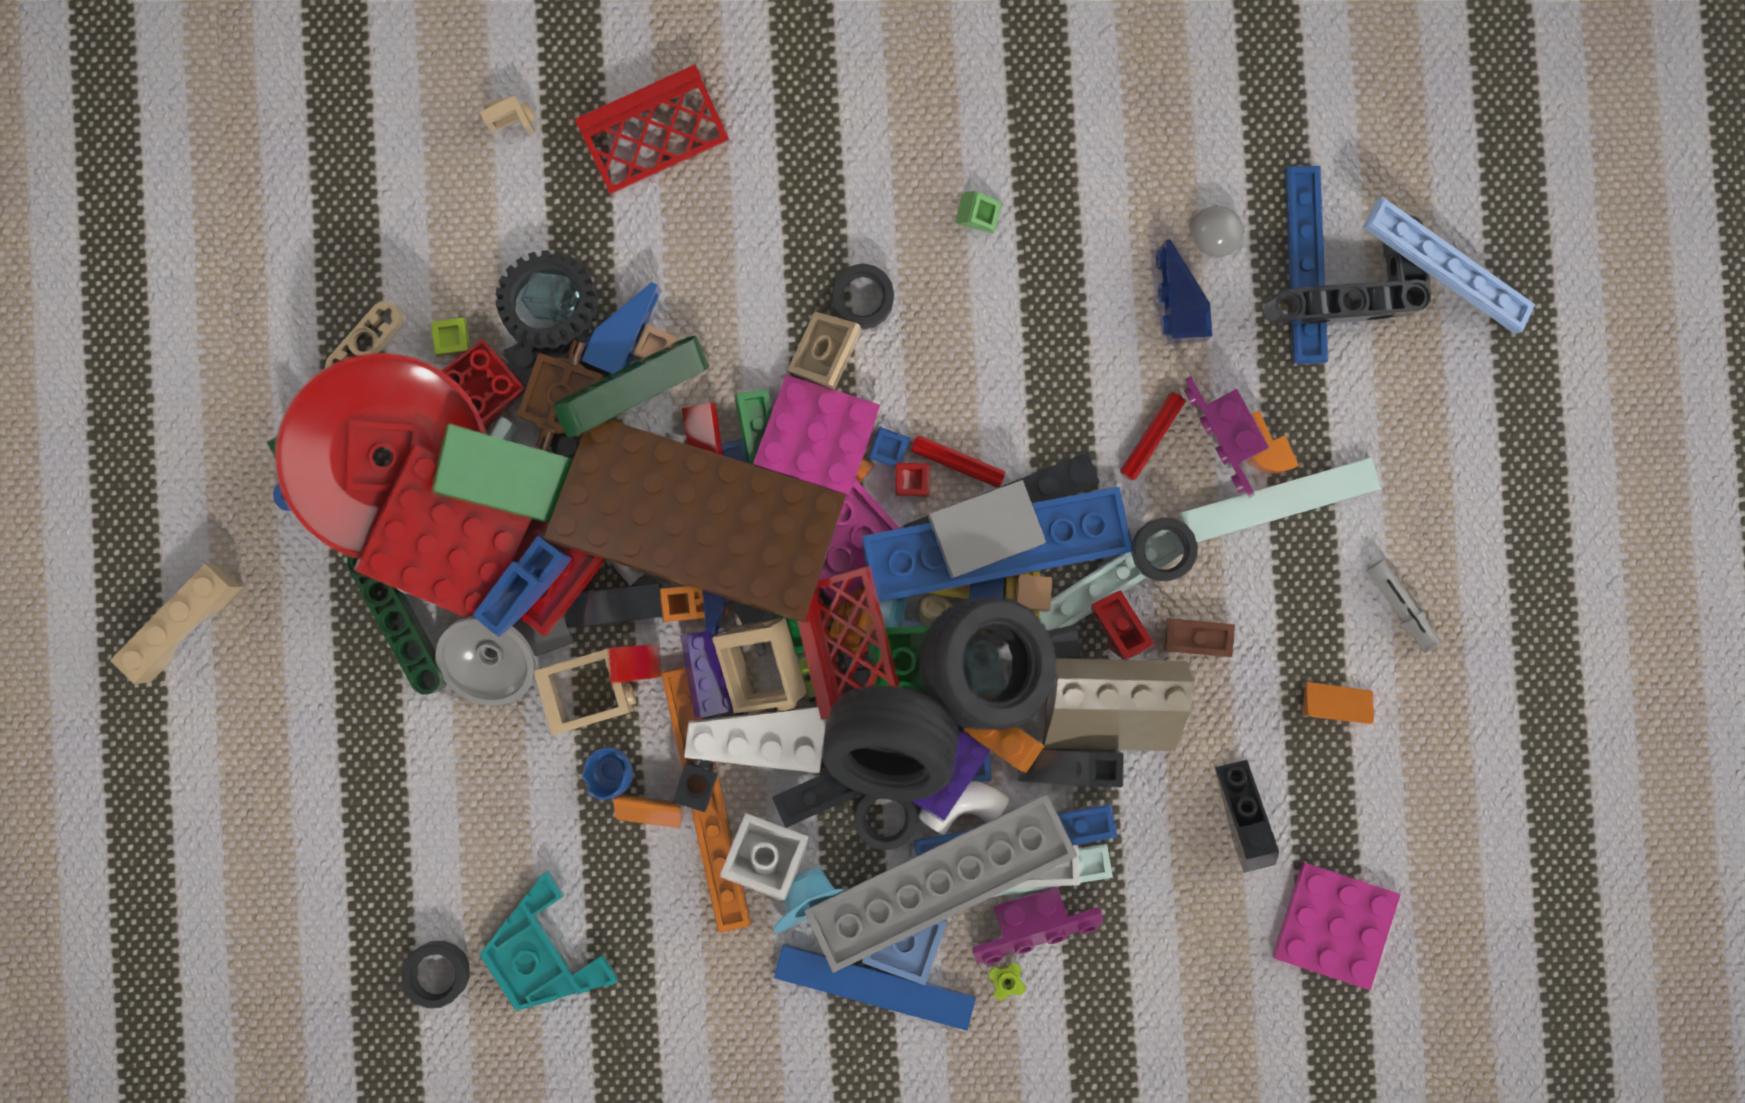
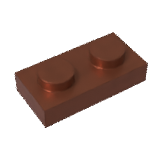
[1164,618,1235,657]

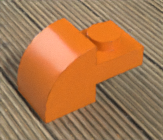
[1246,410,1299,474]
[659,586,728,623]

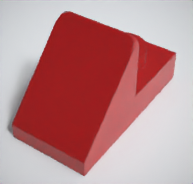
[1091,590,1155,660]

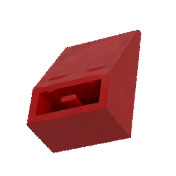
[441,339,526,430]

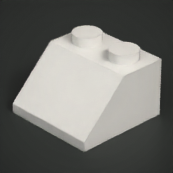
[720,813,808,901]

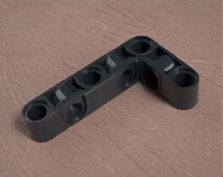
[1263,215,1431,325]

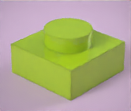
[431,317,470,356]

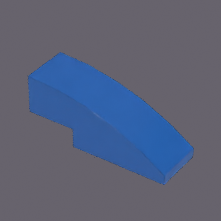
[472,535,572,637]

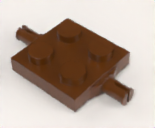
[517,340,604,452]

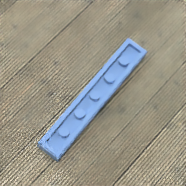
[1362,197,1535,334]

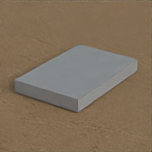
[928,480,1046,578]

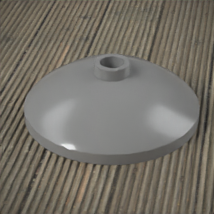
[435,616,536,706]

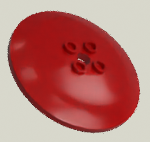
[275,353,486,558]

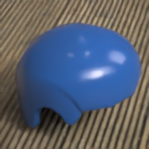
[582,747,633,800]

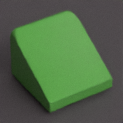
[956,191,1002,233]

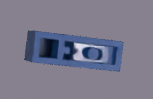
[581,282,662,375]

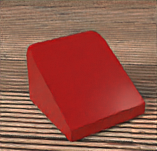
[895,462,931,498]

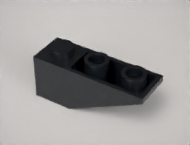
[1018,749,1124,787]
[1215,760,1280,873]

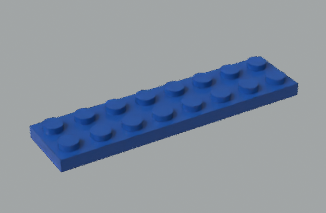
[860,486,1132,602]

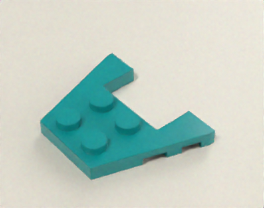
[479,870,619,1011]

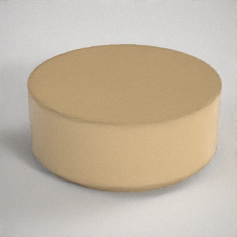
[918,596,952,626]

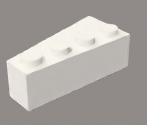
[684,704,826,773]

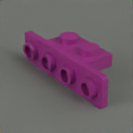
[1184,376,1269,498]
[972,887,1103,965]

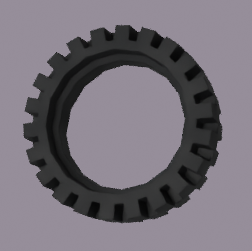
[495,250,598,352]

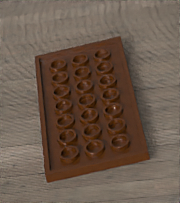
[544,420,846,623]

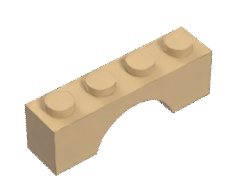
[110,563,243,684]

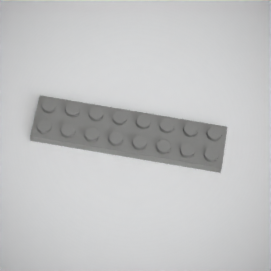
[804,794,1077,973]

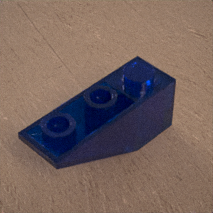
[1156,239,1213,344]

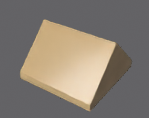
[787,311,861,390]

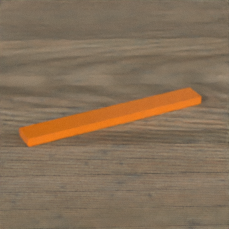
[661,667,752,933]

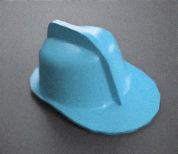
[773,867,844,933]

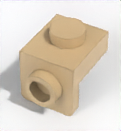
[479,95,536,135]

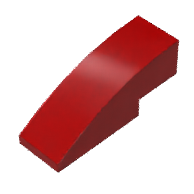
[608,644,662,683]

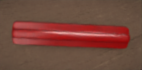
[1120,392,1186,481]
[911,435,1006,488]

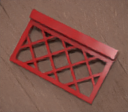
[575,64,729,195]
[797,567,900,720]

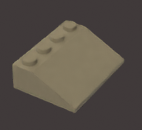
[1043,658,1195,751]

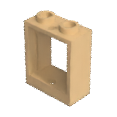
[713,617,807,714]
[534,649,636,735]

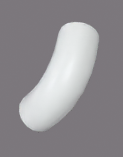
[917,781,1010,835]

